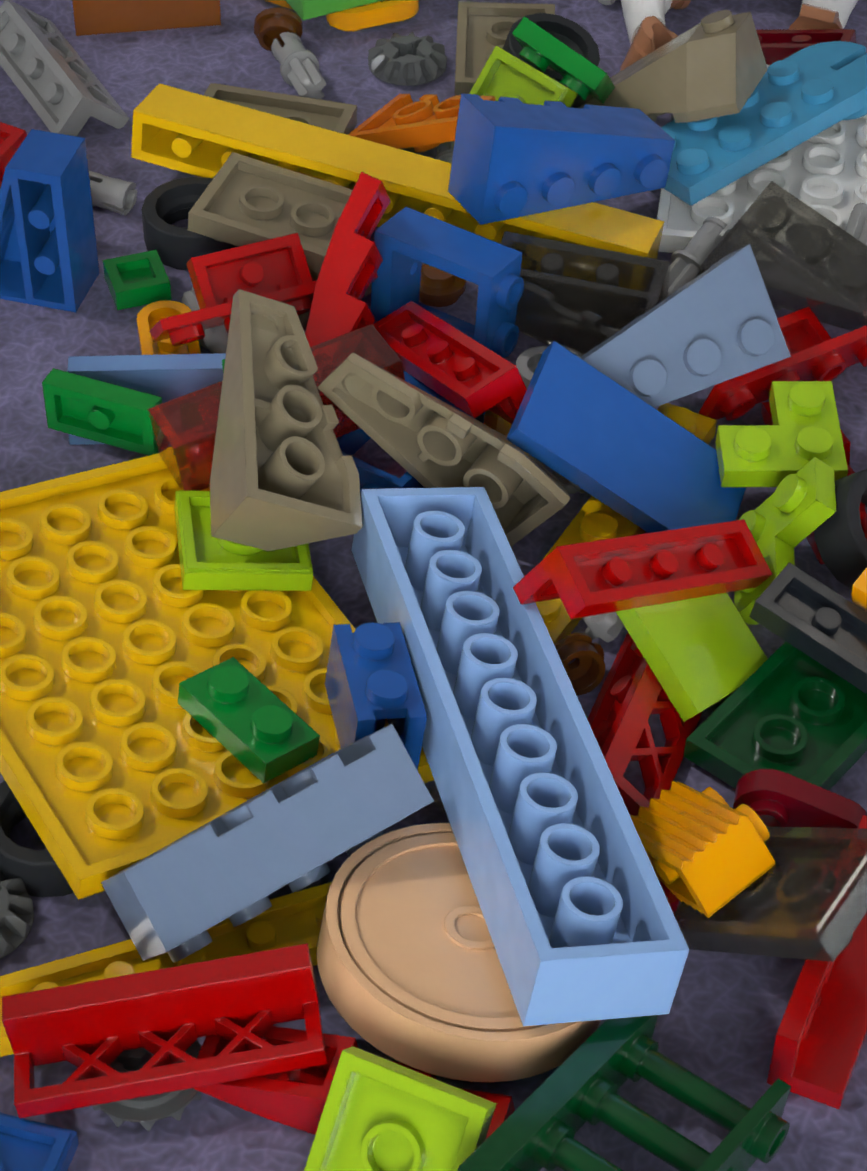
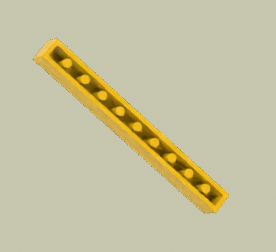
[131,83,664,300]

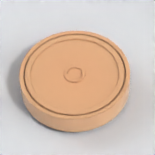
[317,823,601,1082]

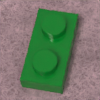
[512,16,615,104]
[42,368,165,456]
[178,657,320,784]

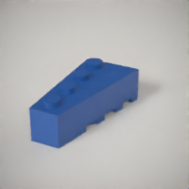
[448,93,675,225]

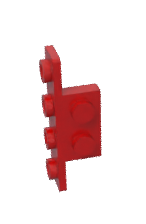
[150,232,378,346]
[698,306,867,421]

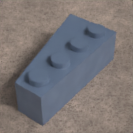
[580,244,791,408]
[101,724,434,963]

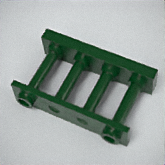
[458,1015,791,1171]

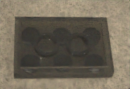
[673,826,867,962]

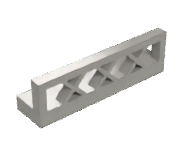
[0,0,129,137]

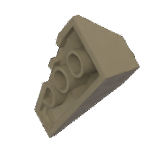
[571,10,768,123]
[210,289,363,551]
[317,352,570,546]

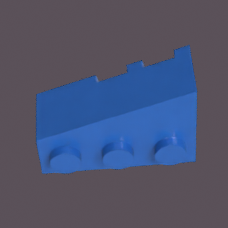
[0,129,100,312]

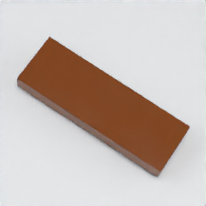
[72,0,221,36]

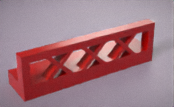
[367,301,527,425]
[513,519,773,619]
[587,632,703,816]
[767,815,867,1109]
[2,943,327,1119]

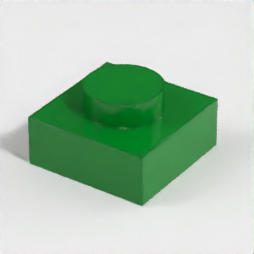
[103,250,172,310]

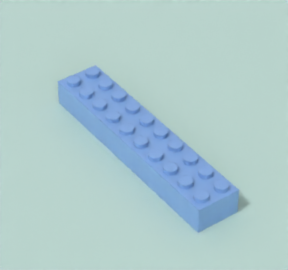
[351,487,689,1026]

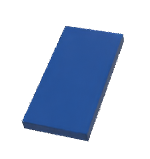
[506,341,747,533]

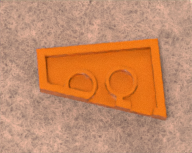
[348,94,496,153]

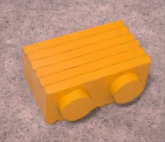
[630,781,776,918]

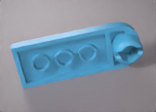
[661,41,867,206]

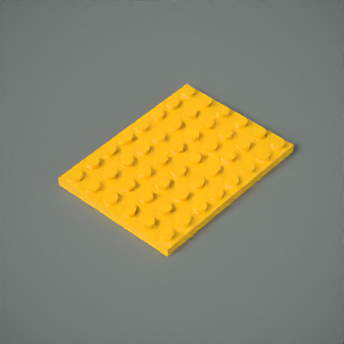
[0,441,434,900]

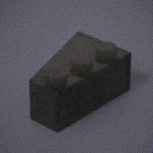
[699,181,867,331]
[500,231,670,357]

